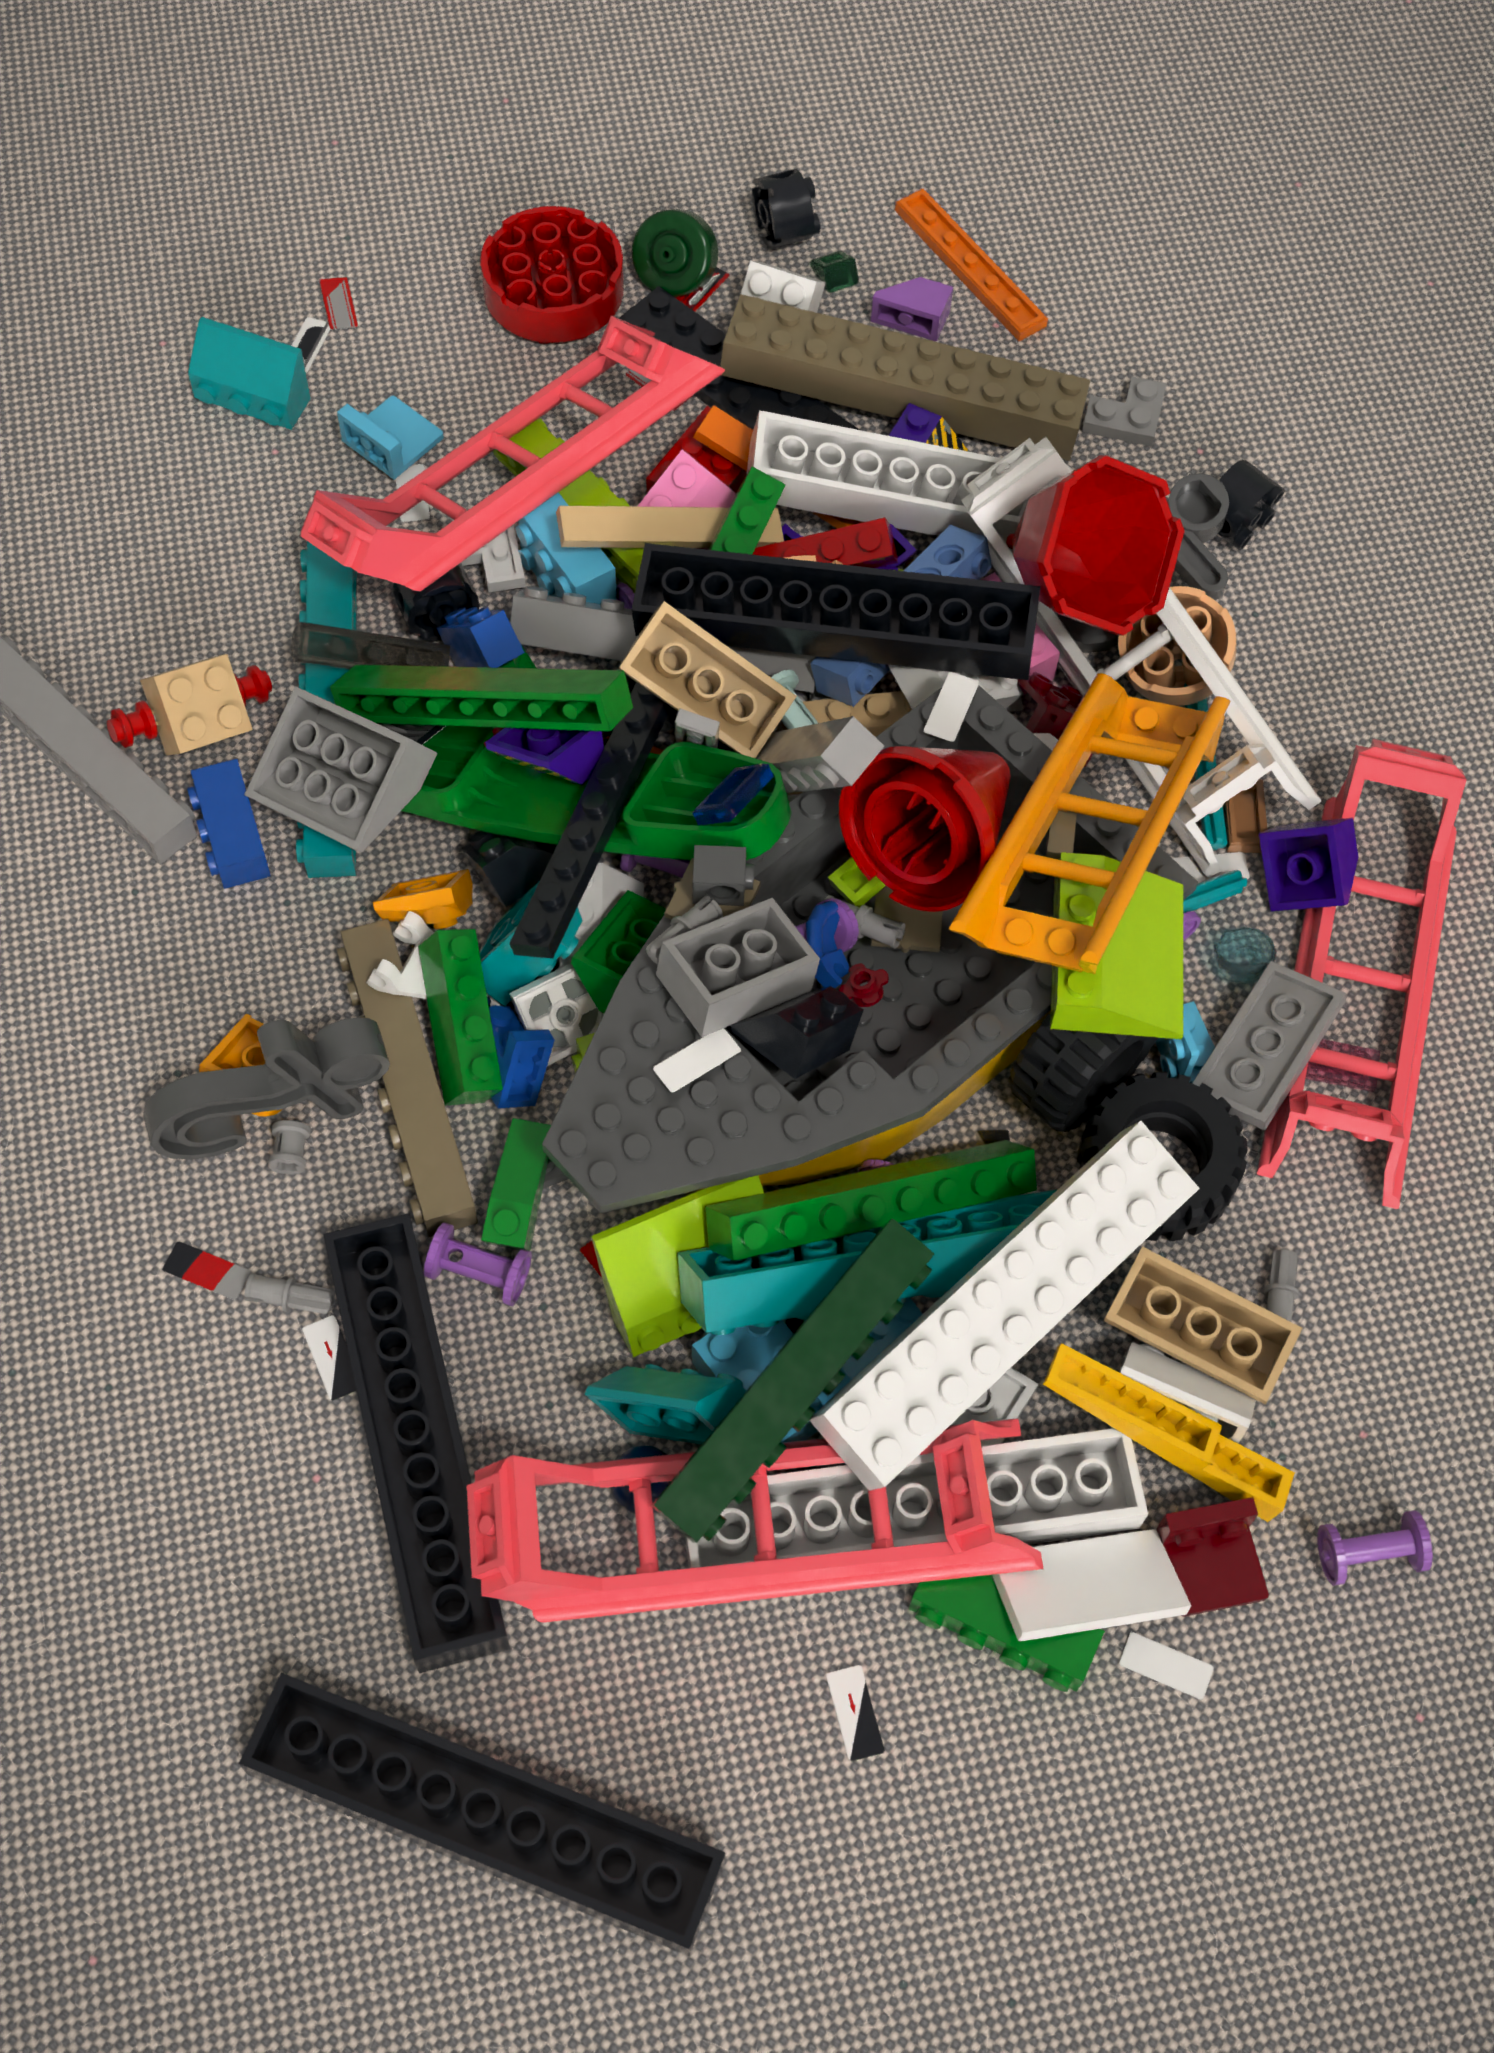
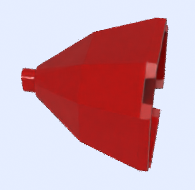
[1006,455,1185,636]

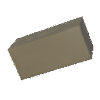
[1045,811,1077,860]

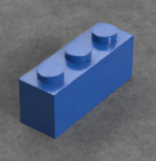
[436,606,525,668]
[187,759,271,889]

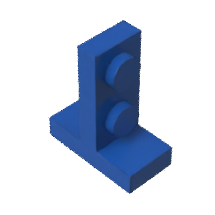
[489,1005,555,1109]

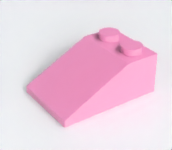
[637,449,736,550]

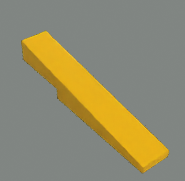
[1043,1343,1295,1522]

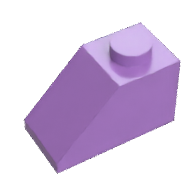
[870,277,953,342]

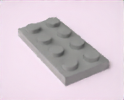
[1192,961,1346,1130]

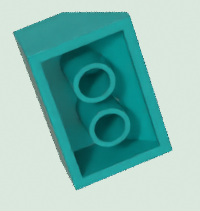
[188,317,311,430]
[479,882,583,1006]
[585,1364,746,1444]

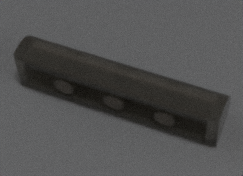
[291,622,450,670]

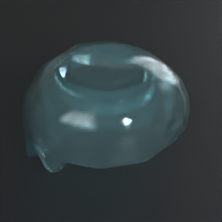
[1214,927,1277,985]

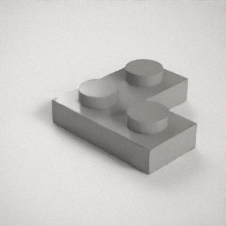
[1082,376,1167,447]

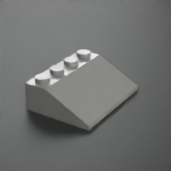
[244,686,437,853]

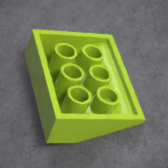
[1050,852,1183,1039]
[591,1175,764,1358]

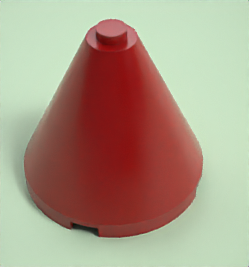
[839,746,1011,912]

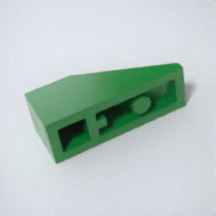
[481,1118,551,1251]

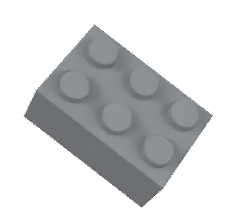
[656,898,820,1037]

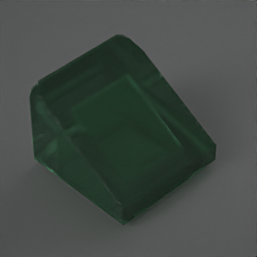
[810,250,859,293]

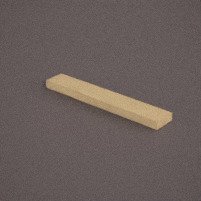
[556,506,784,548]

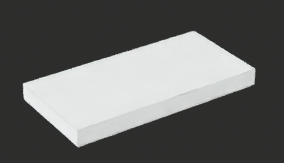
[992,1529,1191,1642]

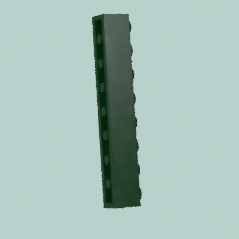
[651,1218,935,1543]

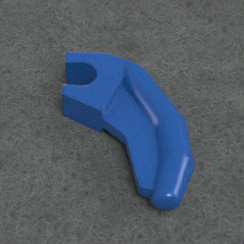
[805,900,850,988]

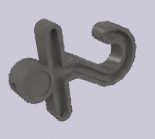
[1055,463,1229,653]
[143,1017,390,1160]

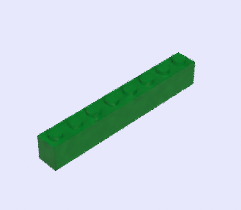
[330,665,634,731]
[705,1140,1037,1261]

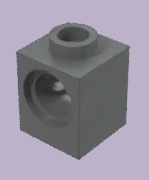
[692,845,754,906]

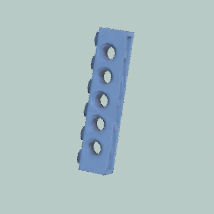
[810,525,992,707]

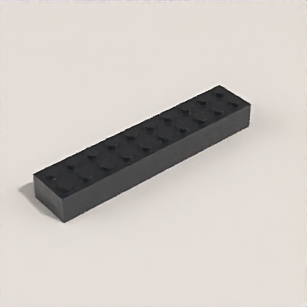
[631,543,1041,681]
[323,1213,510,1674]
[239,1672,726,1956]

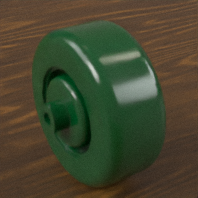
[631,209,718,297]

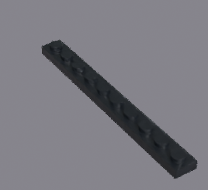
[509,682,671,959]

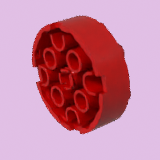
[480,206,624,344]

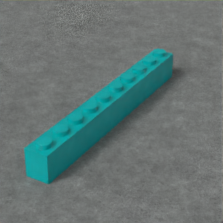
[296,541,357,878]

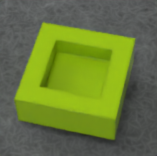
[828,857,886,907]

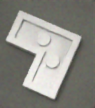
[461,525,526,593]

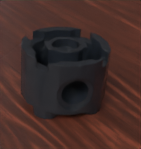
[752,169,821,249]
[1218,459,1285,551]
[392,563,480,642]

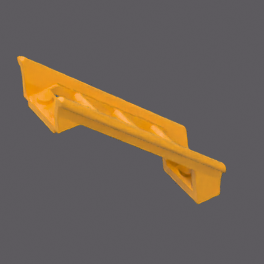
[949,673,1231,974]

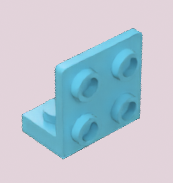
[337,396,444,479]
[1156,1001,1215,1083]

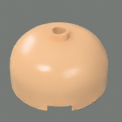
[1118,586,1236,706]

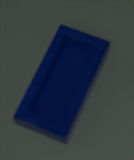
[693,763,774,826]

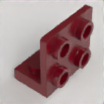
[1018,672,1103,767]
[1156,1497,1269,1617]

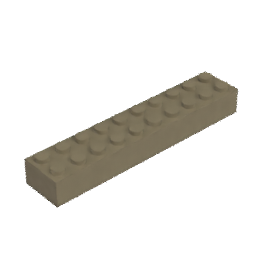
[720,294,1090,461]

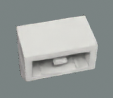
[741,261,826,313]

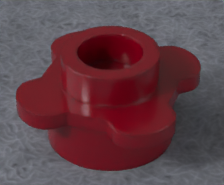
[839,963,889,1007]

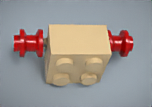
[107,654,272,755]

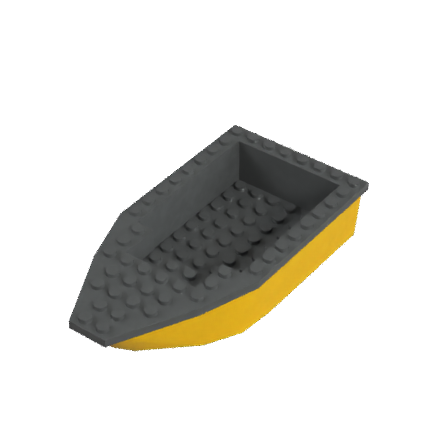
[542,671,1198,1213]

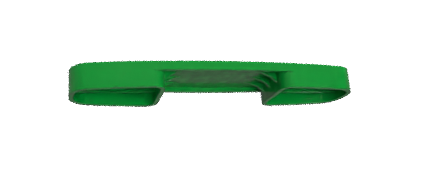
[401,726,792,860]

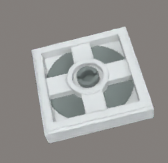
[509,963,604,1066]

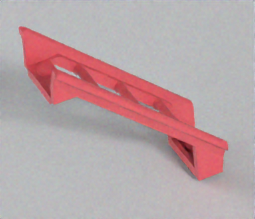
[300,316,725,592]
[1257,739,1466,1209]
[467,1419,1044,1623]

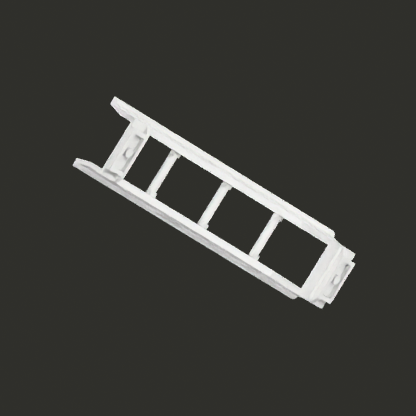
[961,437,1321,879]

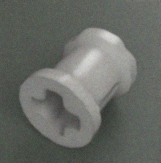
[268,1120,310,1175]

